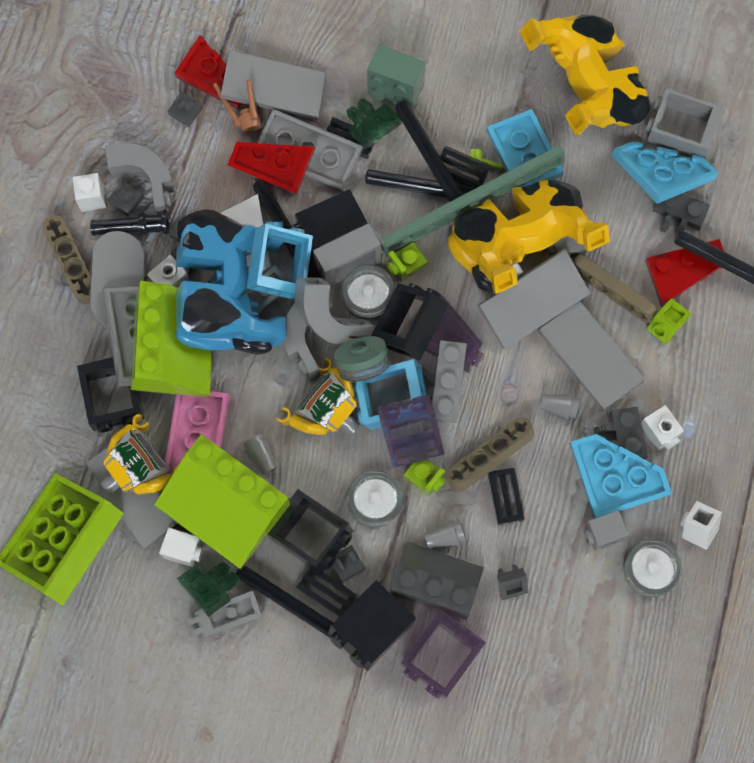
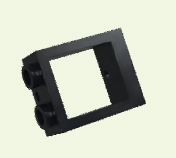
[371,283,448,360]
[77,357,145,433]
[267,489,353,575]

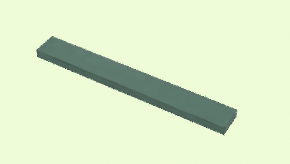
[381,144,565,256]

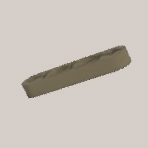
[42,215,91,304]
[572,254,658,323]
[446,417,534,492]

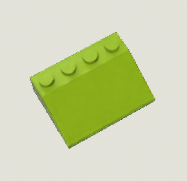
[130,281,212,398]
[154,434,290,570]
[0,473,124,606]

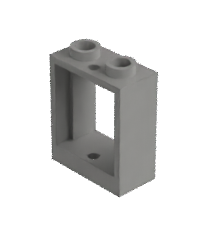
[645,88,724,158]
[313,223,383,289]

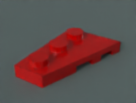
[227,142,316,194]

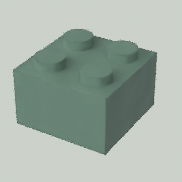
[367,45,425,110]

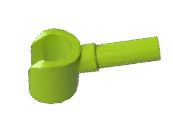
[468,149,503,171]

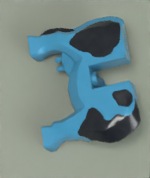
[175,209,286,355]

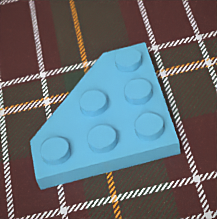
[612,141,718,204]
[569,434,672,519]

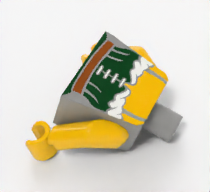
[276,358,360,436]
[101,414,178,495]

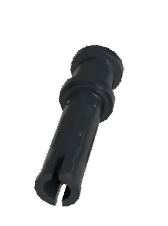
[90,211,170,236]

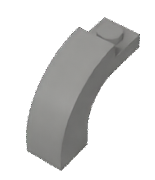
[105,143,175,214]
[295,278,374,345]
[284,299,334,381]

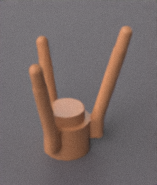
[213,80,262,133]

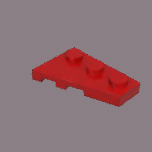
[175,35,243,110]
[645,239,724,308]

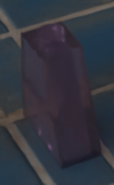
[425,295,484,373]

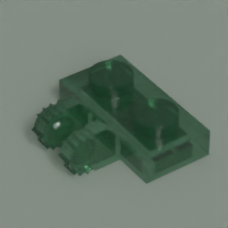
[346,98,402,149]
[177,562,239,617]

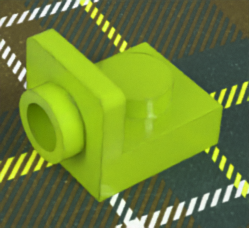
[386,242,427,281]
[647,298,692,344]
[404,455,446,496]

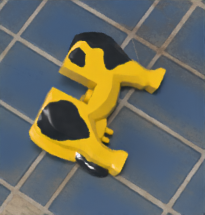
[519,15,651,136]
[447,179,610,294]

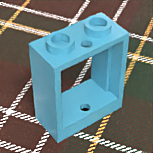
[247,222,313,300]
[353,359,431,430]

